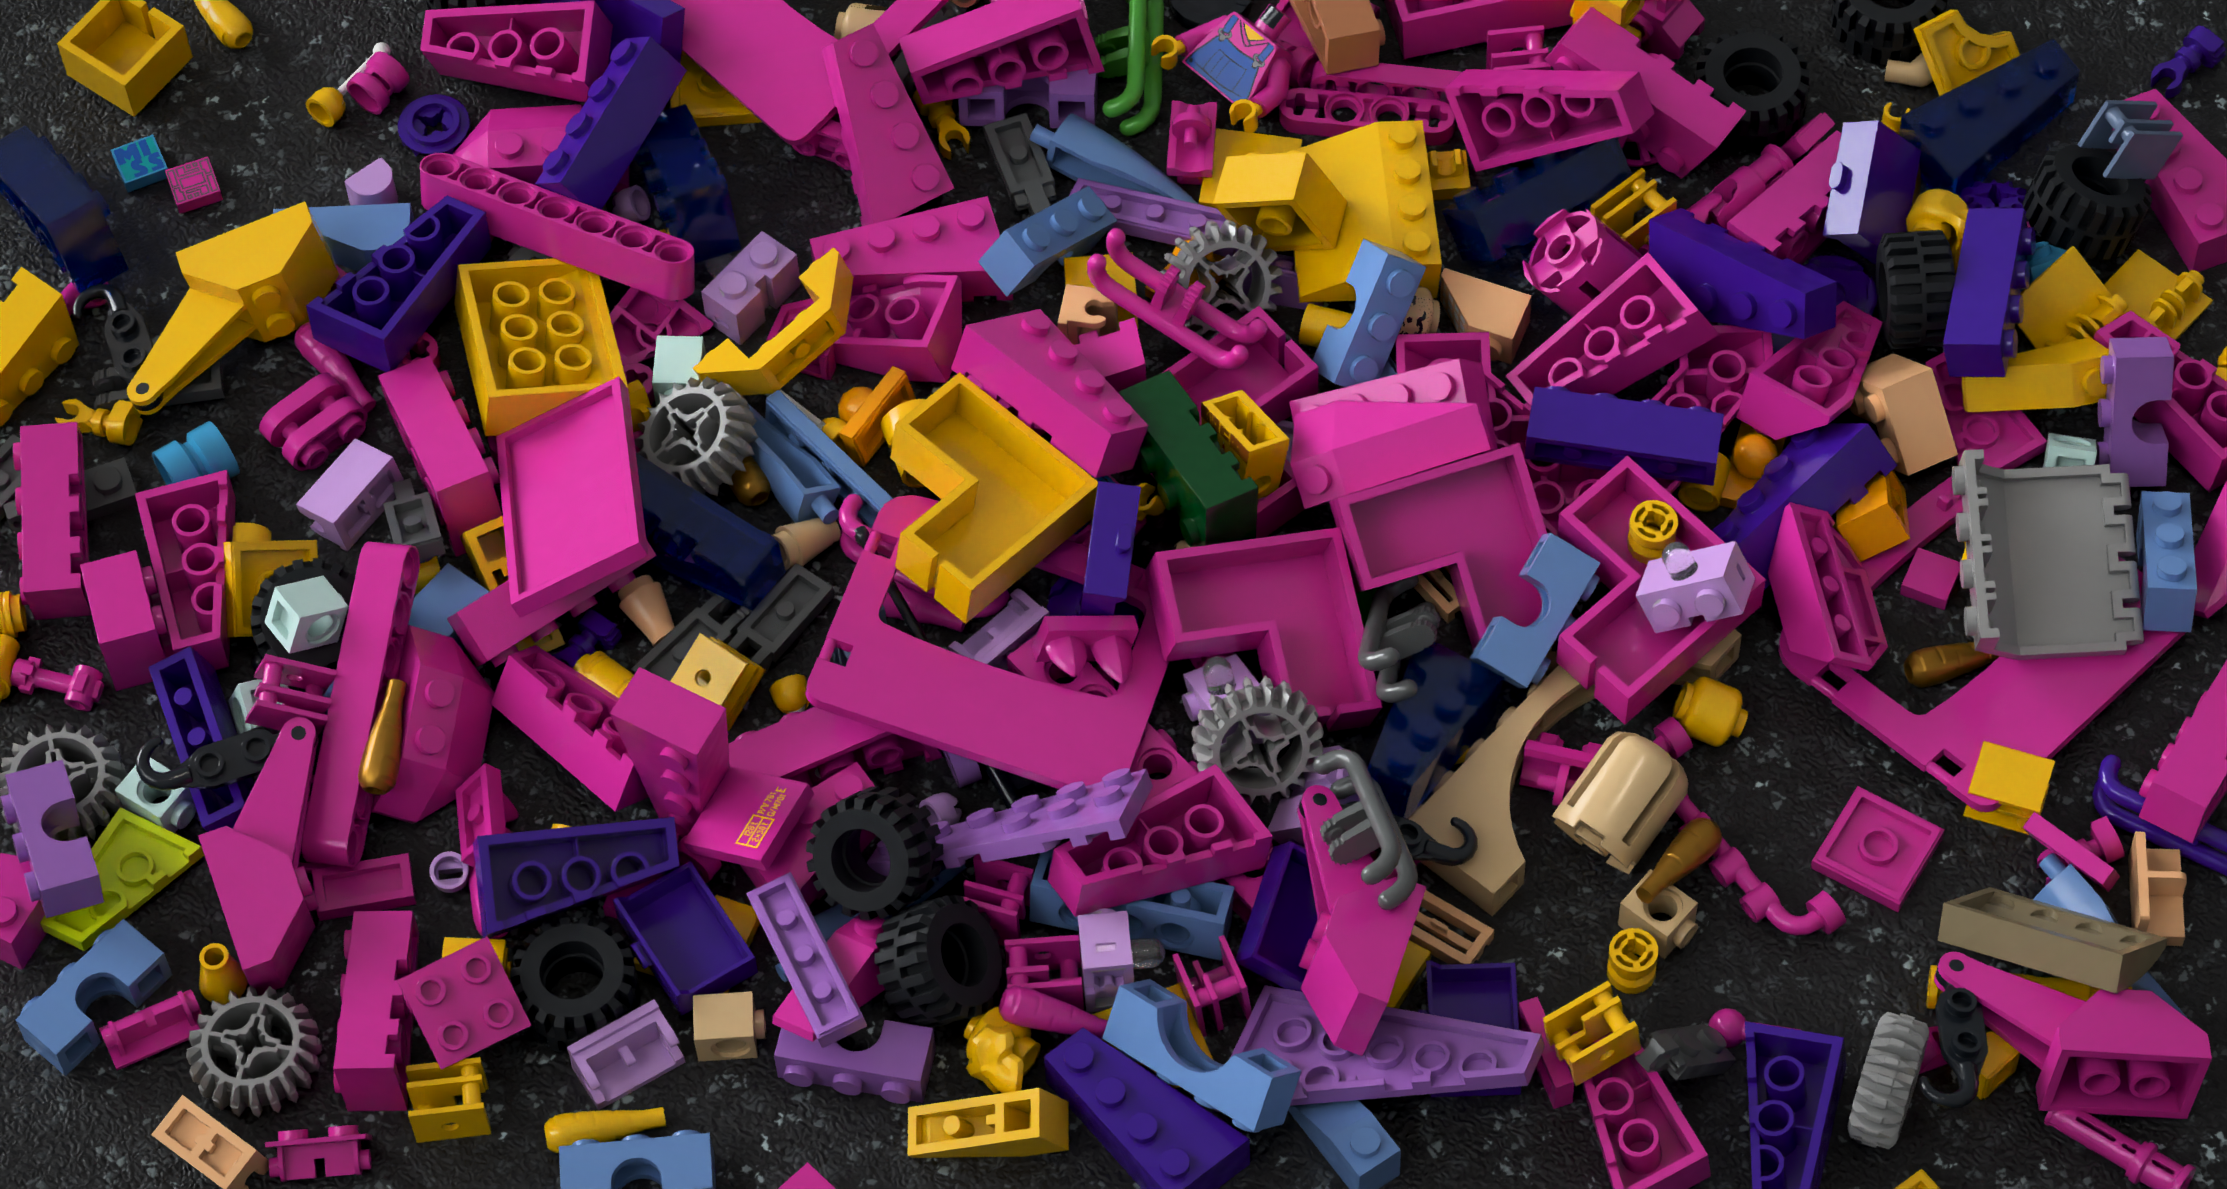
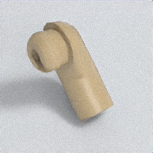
[1884,53,1933,87]

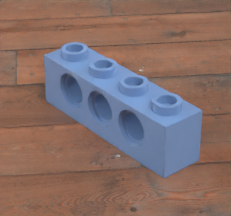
[1029,849,1235,961]

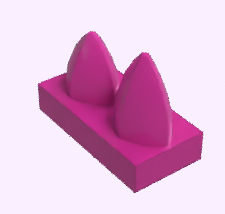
[1031,615,1139,684]
[455,763,519,868]

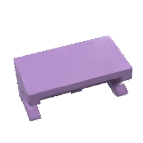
[296,438,404,552]
[947,588,1049,671]
[567,999,685,1110]

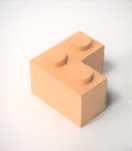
[1849,353,1958,476]

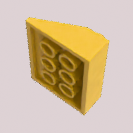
[1293,120,1442,303]
[454,258,628,436]

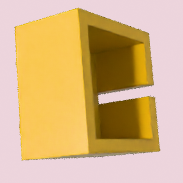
[57,0,193,117]

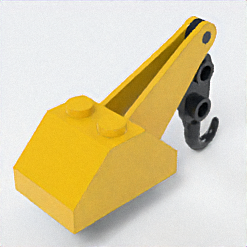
[72,201,339,415]

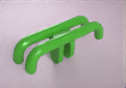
[1095,0,1164,137]

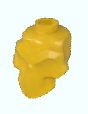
[1906,188,1968,277]
[964,1007,1041,1093]

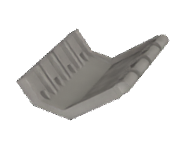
[1952,449,2144,660]

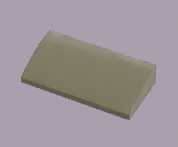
[1938,887,2168,994]

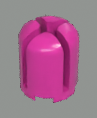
[1522,209,1644,317]

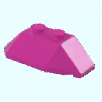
[452,104,630,192]
[1768,502,1888,672]
[371,625,494,824]

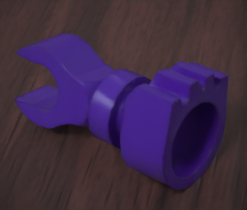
[2150,25,2226,99]
[552,609,622,669]

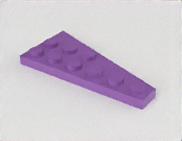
[867,768,1153,876]
[1213,985,1545,1112]

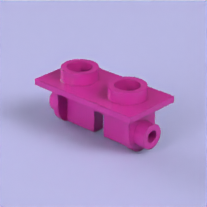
[99,989,202,1070]
[265,1125,372,1182]

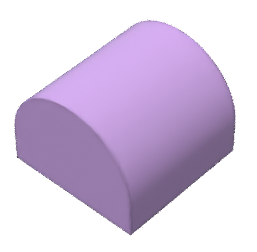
[344,157,398,205]

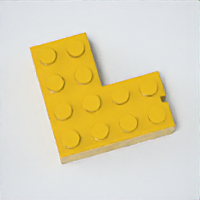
[890,372,1098,624]

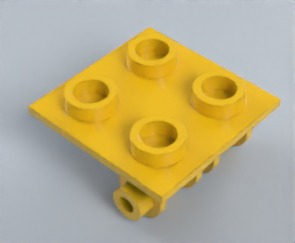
[2016,246,2128,349]
[2104,249,2213,340]

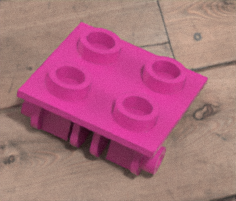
[397,936,532,1070]

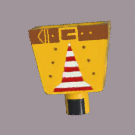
[1201,390,1290,499]

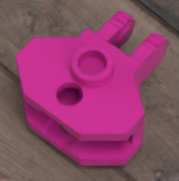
[1629,0,1705,59]

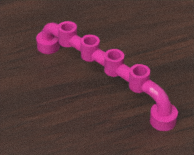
[1653,716,1846,936]

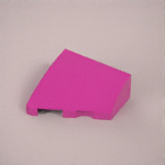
[610,287,714,366]

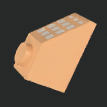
[1440,268,1532,364]

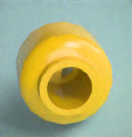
[1672,676,1748,747]

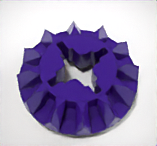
[398,94,471,157]
[1960,179,2027,221]

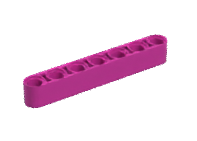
[420,153,695,301]
[302,541,420,867]

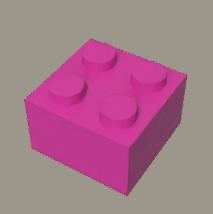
[80,550,174,691]

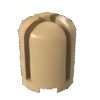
[1551,731,1689,874]

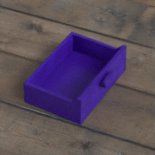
[577,0,685,65]
[1822,120,1921,264]
[1079,481,1141,616]
[1235,841,1318,992]
[613,861,758,1016]
[1418,961,1522,1097]

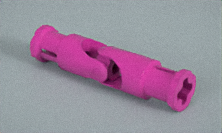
[1638,144,1794,255]

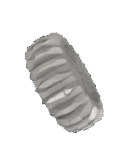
[1160,220,1283,340]
[634,377,758,502]
[1191,675,1324,806]
[0,721,127,841]
[186,985,322,1118]
[1847,1012,1929,1149]

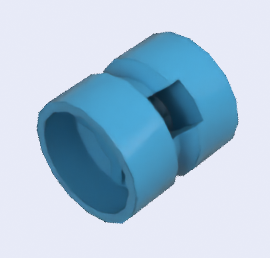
[152,421,240,485]

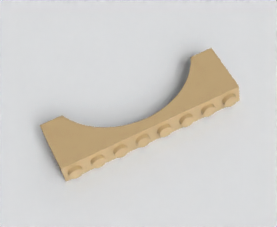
[1404,629,1742,917]

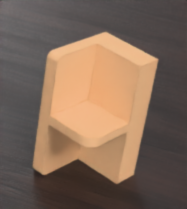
[2128,831,2187,946]

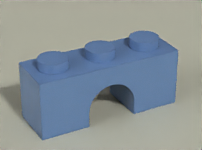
[978,186,1118,297]
[1313,238,1426,387]
[2136,491,2197,632]
[1469,533,1600,688]
[15,919,172,1076]
[559,1130,716,1189]

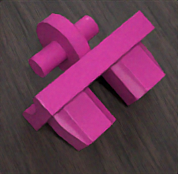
[1166,100,1217,185]
[1519,732,1602,806]

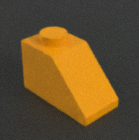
[1832,470,1910,562]

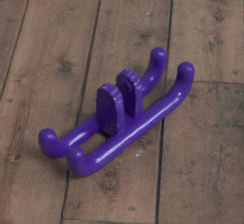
[2092,754,2227,876]

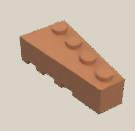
[1289,0,1385,75]

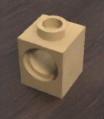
[1618,869,1698,959]
[693,991,766,1062]

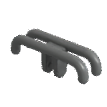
[1358,575,1440,703]
[1313,749,1418,910]

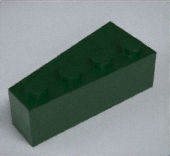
[1118,370,1258,547]

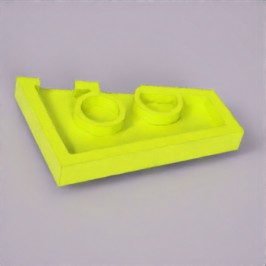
[40,807,205,951]

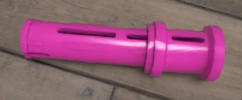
[2044,1110,2196,1189]

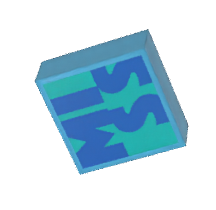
[111,134,168,192]

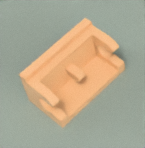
[1058,284,1119,345]
[151,1095,269,1189]

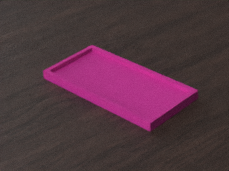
[496,376,648,618]

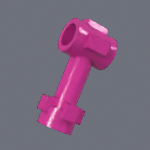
[10,656,104,712]

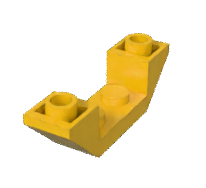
[693,247,854,396]

